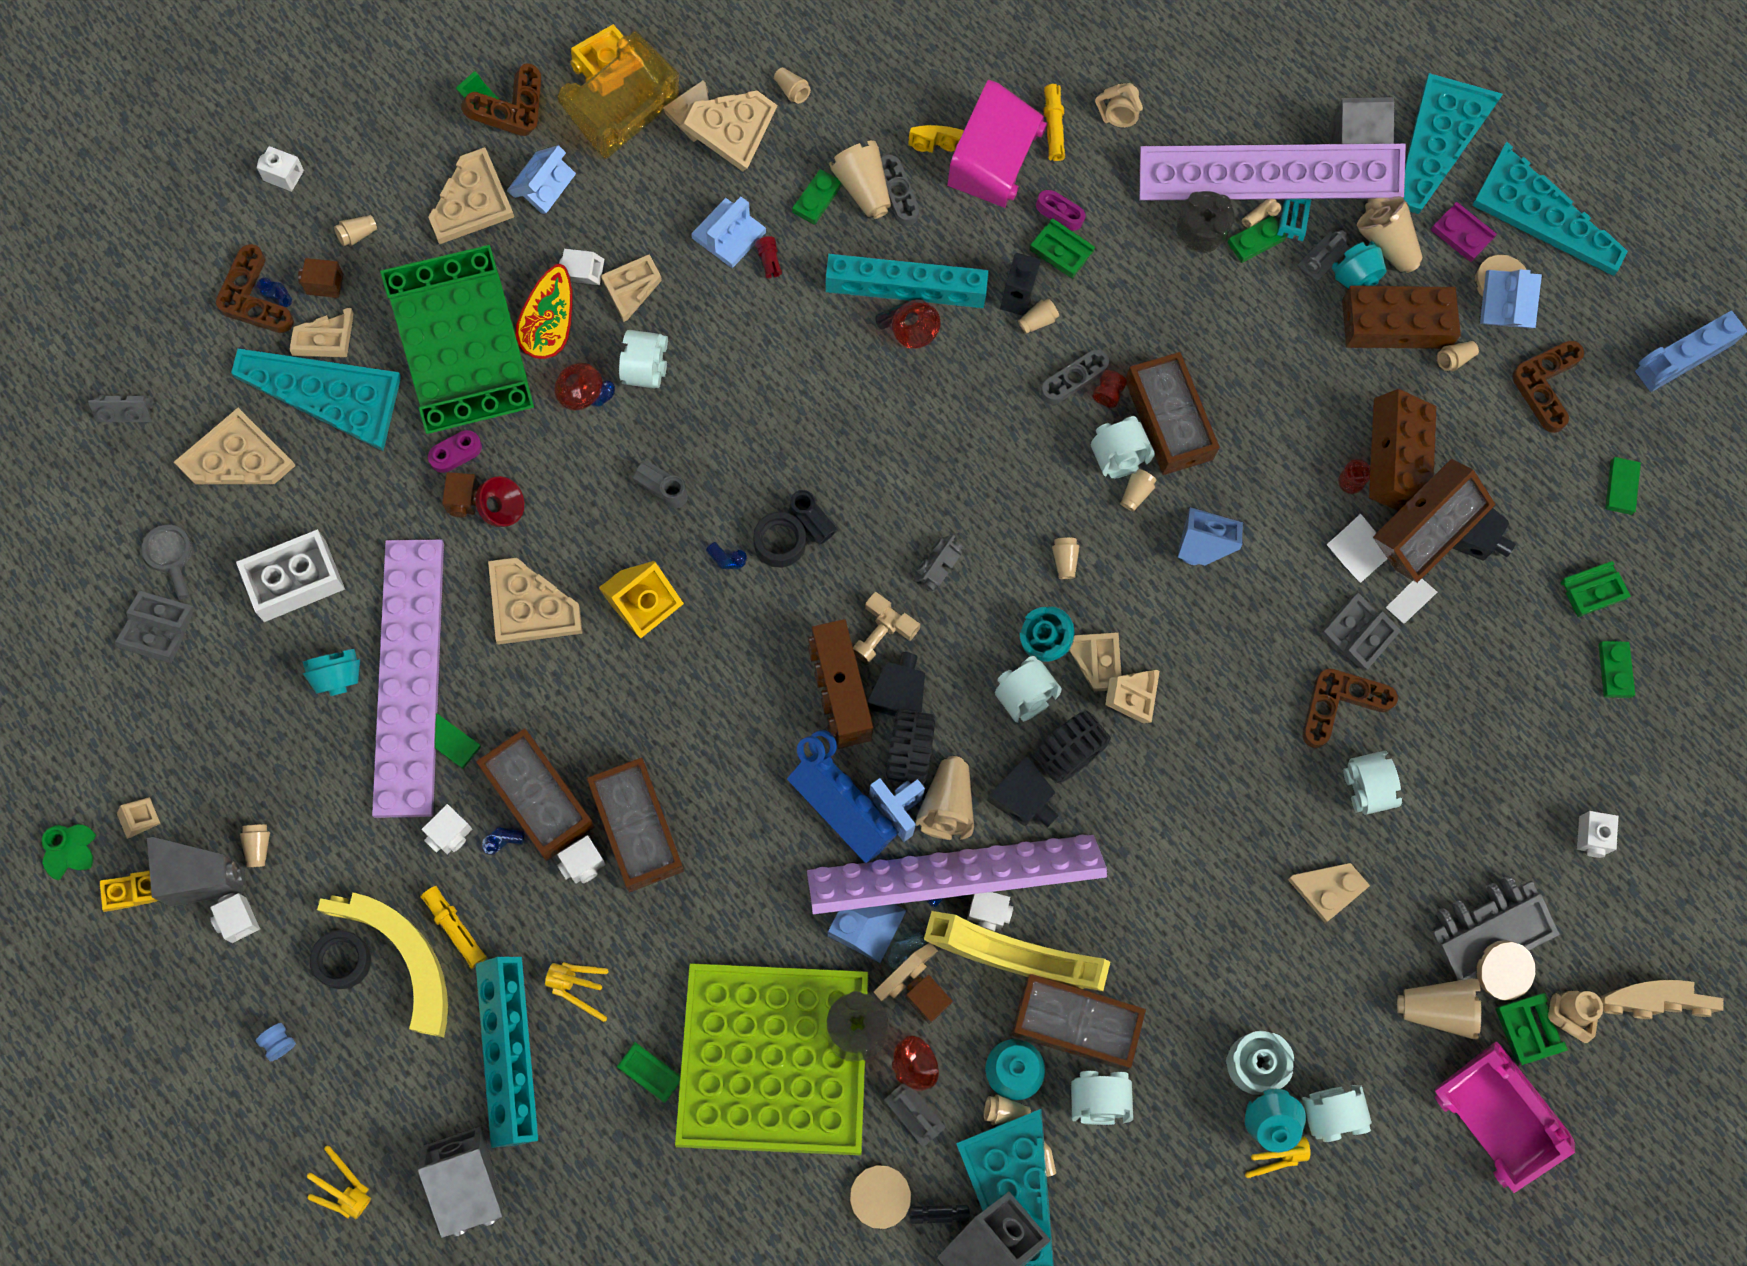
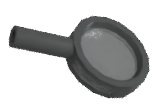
[141,524,193,600]

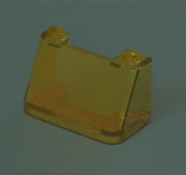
[558,31,679,159]

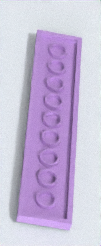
[1139,144,1406,201]
[372,540,444,818]
[807,835,1107,914]

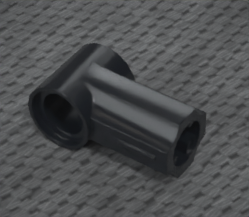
[789,490,838,546]

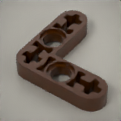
[461,63,541,136]
[216,244,294,333]
[1512,341,1584,433]
[1303,669,1398,748]

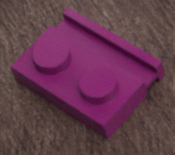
[1431,202,1497,262]

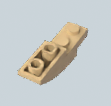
[1600,980,1723,1019]

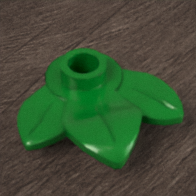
[42,824,96,880]

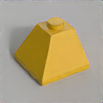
[599,561,684,639]

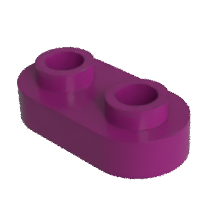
[1036,190,1086,231]
[428,430,482,473]

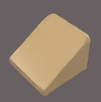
[117,797,160,839]

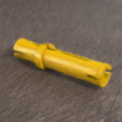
[1044,84,1065,161]
[421,886,487,969]

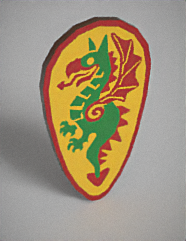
[516,264,573,359]

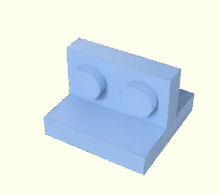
[507,145,576,214]
[692,197,766,268]
[1480,269,1542,328]
[869,778,925,842]

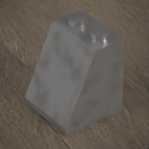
[1329,97,1394,144]
[147,837,246,907]
[418,1126,503,1238]
[937,1192,1051,1266]

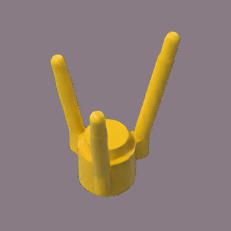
[545,962,609,1022]
[1245,1136,1310,1178]
[307,1146,371,1219]

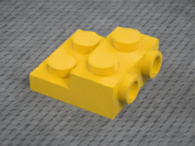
[570,24,644,97]

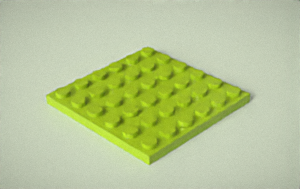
[675,964,868,1155]

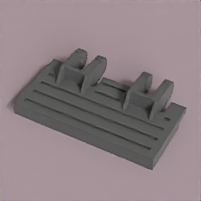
[1431,875,1560,981]

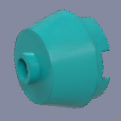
[1332,241,1386,289]
[1019,606,1074,662]
[302,649,360,696]
[985,1039,1045,1100]
[1245,1089,1306,1152]

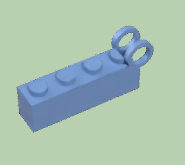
[1635,310,1747,392]

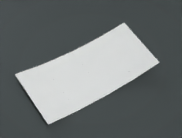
[1327,514,1437,623]

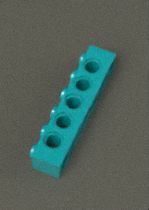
[825,254,988,308]
[476,957,538,1148]

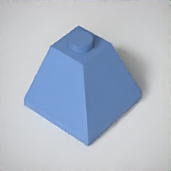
[1178,507,1243,566]
[828,904,907,963]

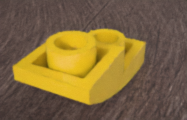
[908,125,964,153]
[100,871,158,912]

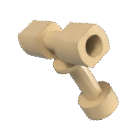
[853,592,920,664]

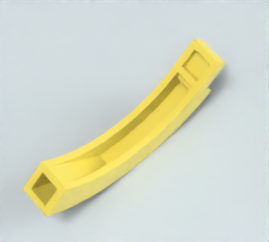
[317,893,448,1038]
[924,911,1110,991]

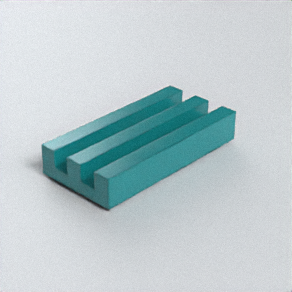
[1277,199,1311,241]

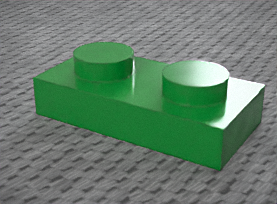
[792,169,842,225]
[1227,216,1287,263]
[1598,641,1635,698]

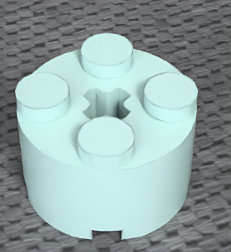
[619,330,668,389]
[1091,416,1154,479]
[995,656,1062,722]
[1343,751,1402,815]
[1226,1031,1294,1095]
[1071,1071,1133,1125]
[1302,1085,1372,1142]

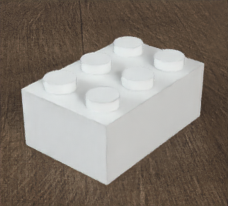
[236,529,345,622]

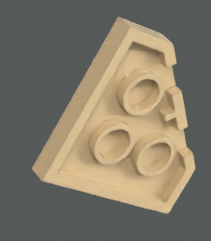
[680,91,777,171]
[428,147,514,244]
[174,408,295,484]
[488,558,582,644]

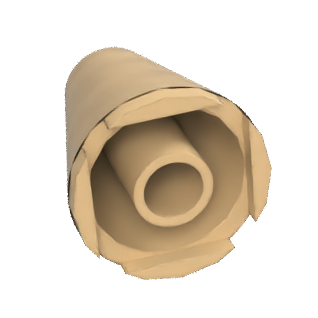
[829,140,891,219]
[1357,196,1423,273]
[915,756,974,840]
[1397,978,1481,1039]

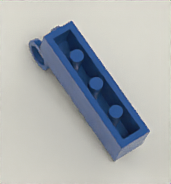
[787,730,899,863]

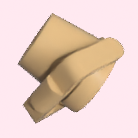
[1095,83,1143,128]
[1548,991,1603,1043]

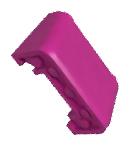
[947,79,1047,208]
[1435,1042,1575,1193]

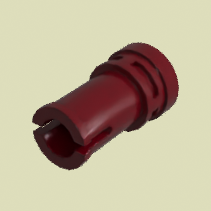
[755,236,782,279]

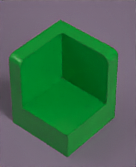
[456,71,499,110]

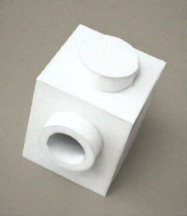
[257,146,304,192]
[559,249,604,285]
[422,804,472,854]
[1577,811,1618,858]
[557,835,606,883]
[967,892,1013,932]
[210,893,260,943]

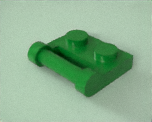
[1495,993,1568,1066]

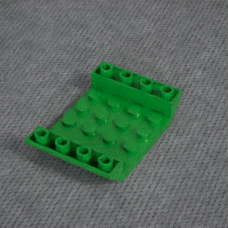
[380,245,534,434]

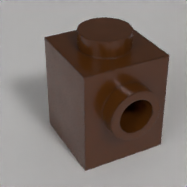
[298,258,344,298]
[442,472,479,518]
[905,974,953,1025]

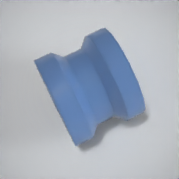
[256,1023,296,1061]

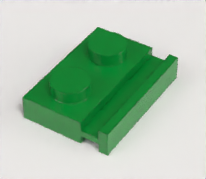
[1029,218,1095,279]
[1560,561,1631,617]

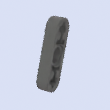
[881,155,919,226]
[1041,350,1109,405]

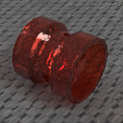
[1092,370,1127,408]
[1338,459,1370,494]

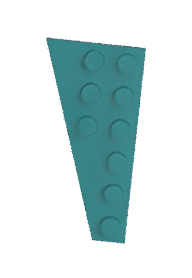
[1404,73,1503,214]
[1472,141,1628,276]
[231,349,401,451]
[956,1109,1054,1266]

